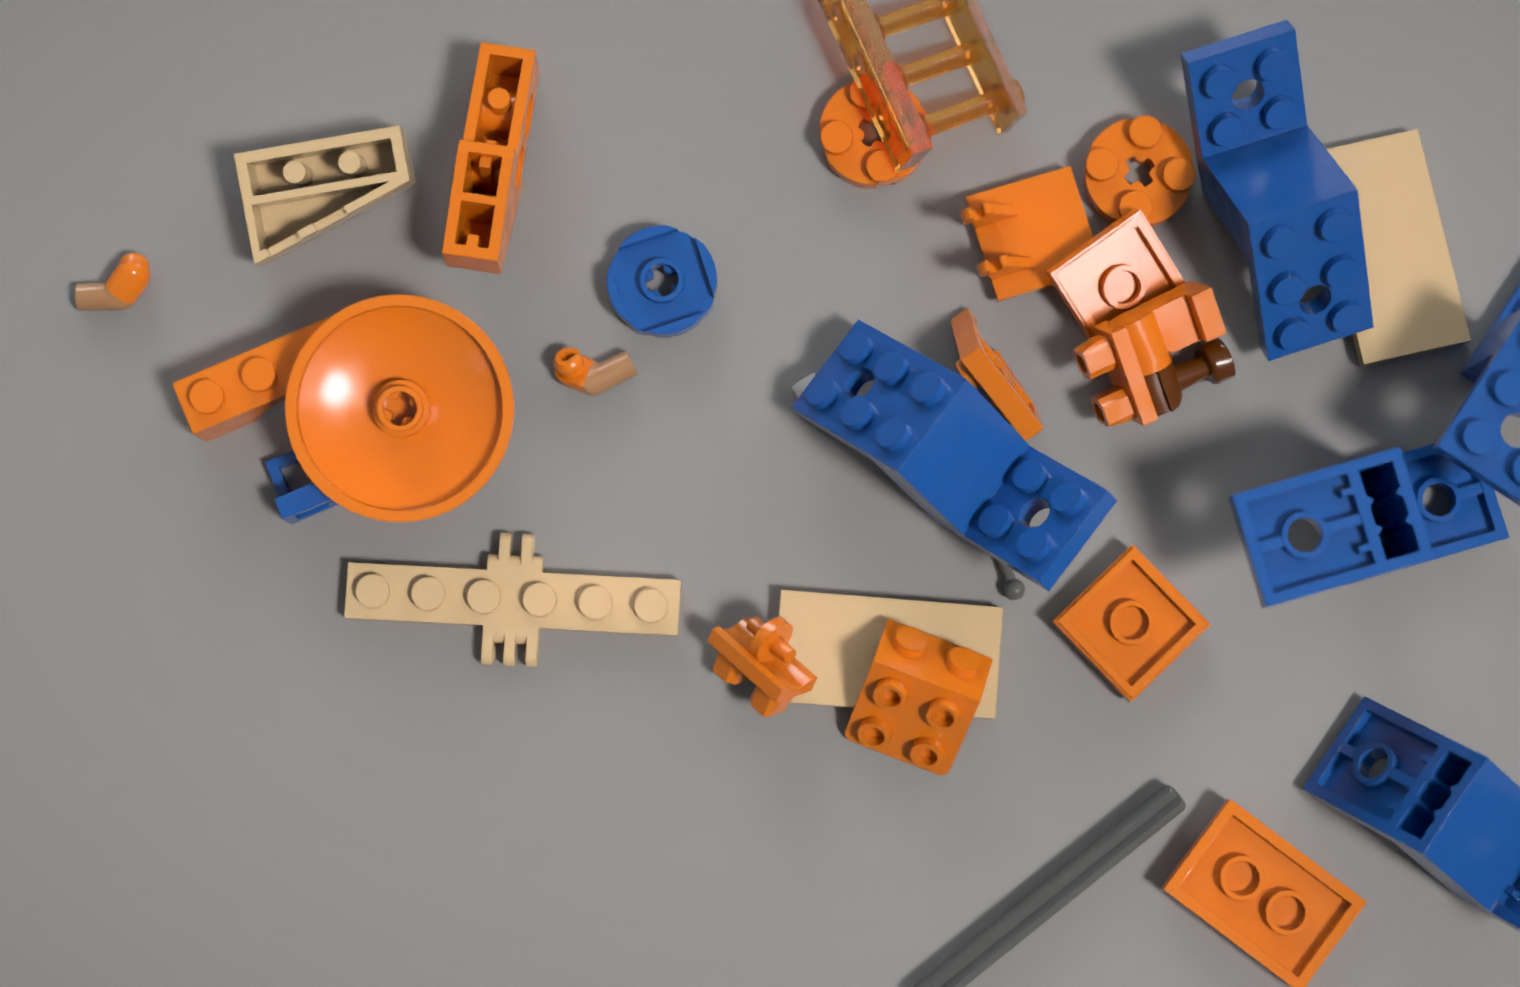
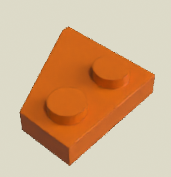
[950,307,1044,441]

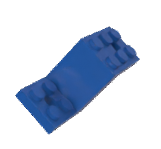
[1180,20,1374,361]
[1432,281,1520,506]
[792,319,1117,592]
[1228,443,1509,609]
[1303,696,1520,932]

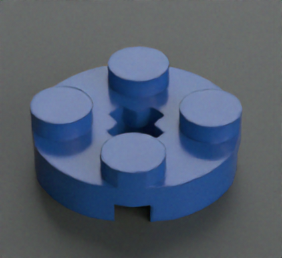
[607,225,717,338]

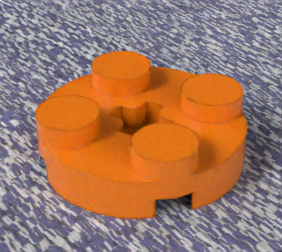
[820,76,928,189]
[1083,115,1196,227]

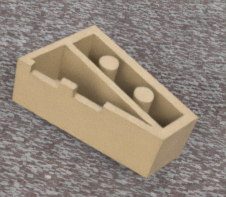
[234,125,416,266]

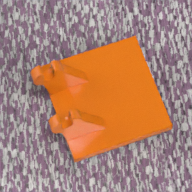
[960,166,1093,302]

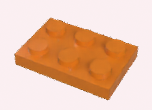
[1161,799,1367,987]

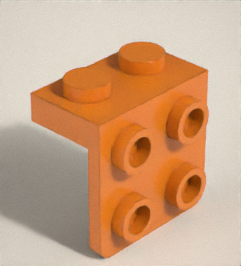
[845,619,993,775]

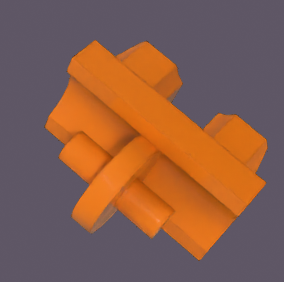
[707,616,818,717]

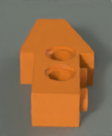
[442,42,540,274]

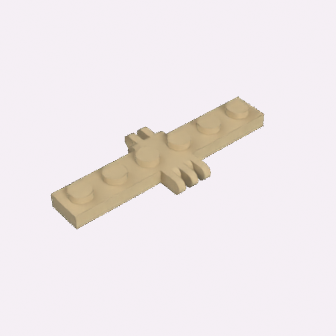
[344,532,682,667]

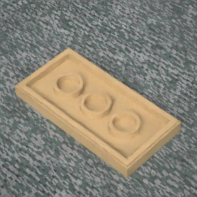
[1327,129,1471,367]
[779,590,1003,719]

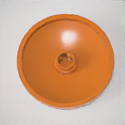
[285,295,515,522]

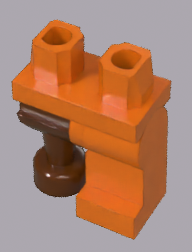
[1072,280,1235,427]

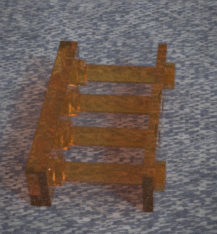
[818,0,1028,172]

